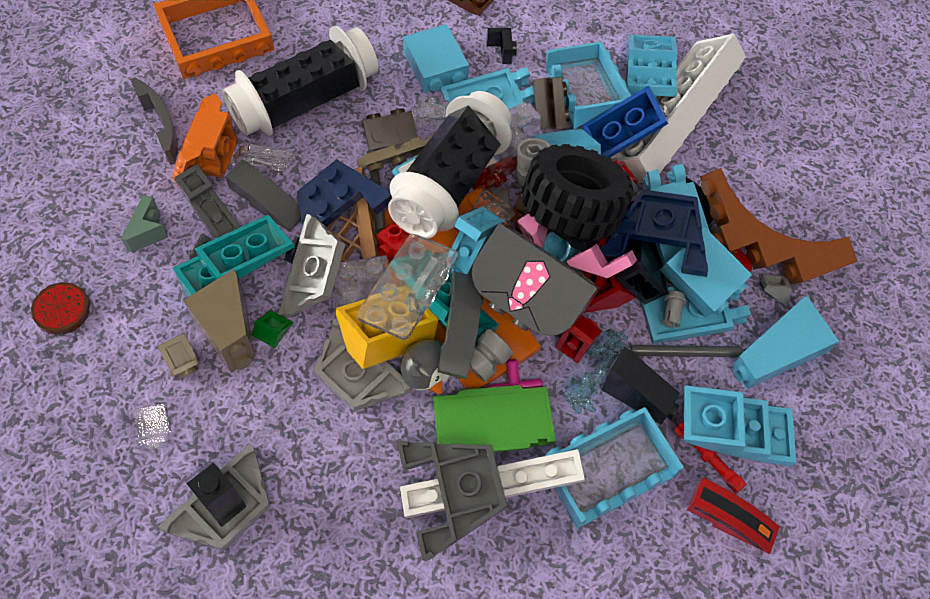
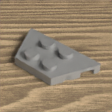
[278,214,345,317]
[313,317,413,411]
[158,443,271,551]

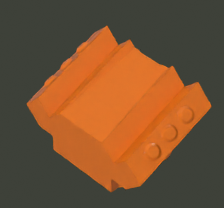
[172,93,237,187]

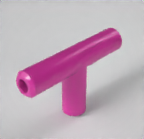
[486,359,543,389]

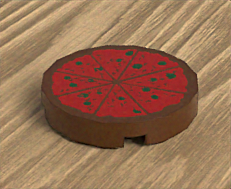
[31,282,90,335]

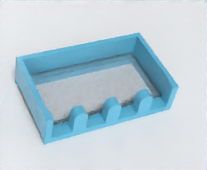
[546,42,633,129]
[545,407,684,529]

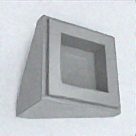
[759,274,792,304]

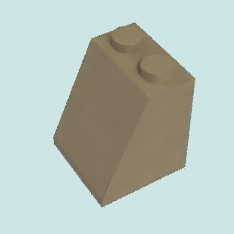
[183,270,255,373]

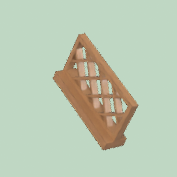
[327,167,384,276]

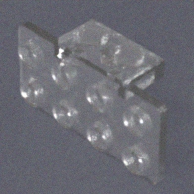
[357,234,459,340]

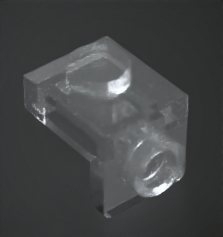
[134,403,172,450]

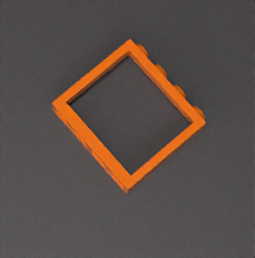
[153,0,274,79]

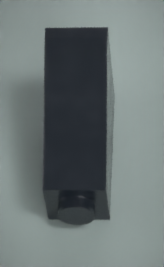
[616,239,668,305]
[602,347,680,425]
[184,461,247,527]

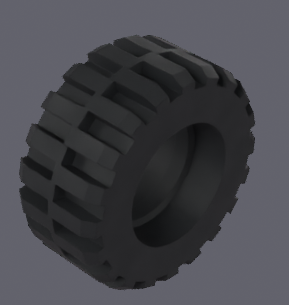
[521,144,634,241]

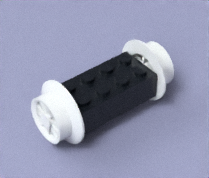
[222,26,379,137]
[388,91,512,239]

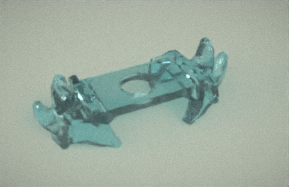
[563,328,629,414]

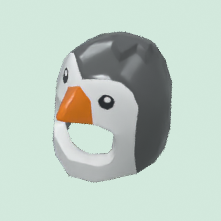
[400,339,450,394]

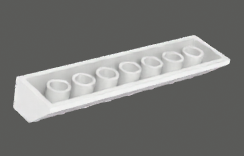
[611,33,746,183]

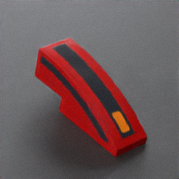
[687,477,780,554]

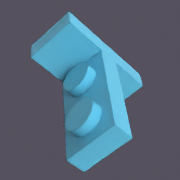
[442,206,505,275]

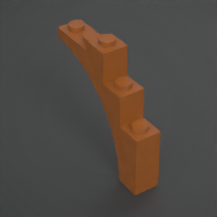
[700,168,858,284]

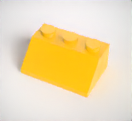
[336,286,439,369]

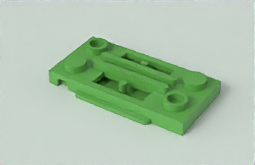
[433,385,556,452]

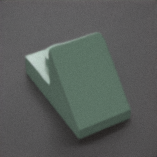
[121,195,168,253]

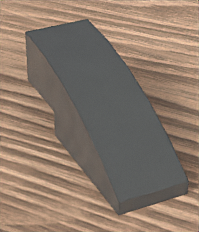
[225,160,302,232]

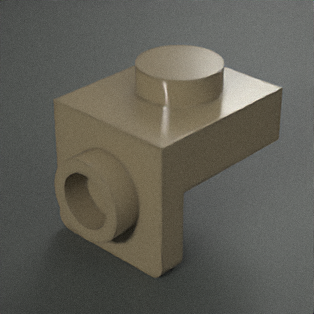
[157,333,199,379]

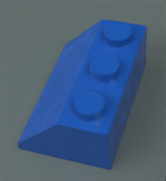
[582,85,668,158]

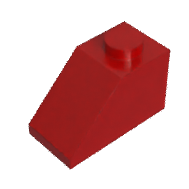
[555,315,602,364]

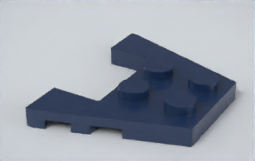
[297,159,392,227]
[600,190,708,277]

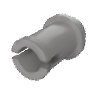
[662,291,687,328]

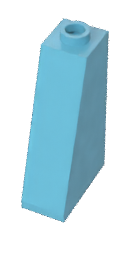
[733,296,839,389]

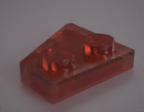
[472,156,517,190]

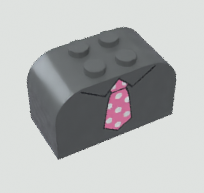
[472,223,601,336]

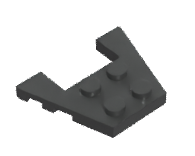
[397,441,508,561]

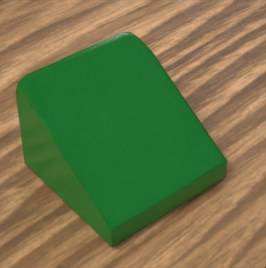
[252,310,293,348]

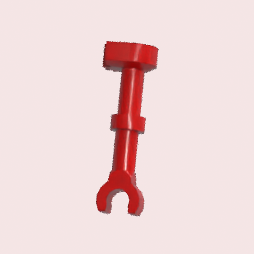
[673,421,747,494]

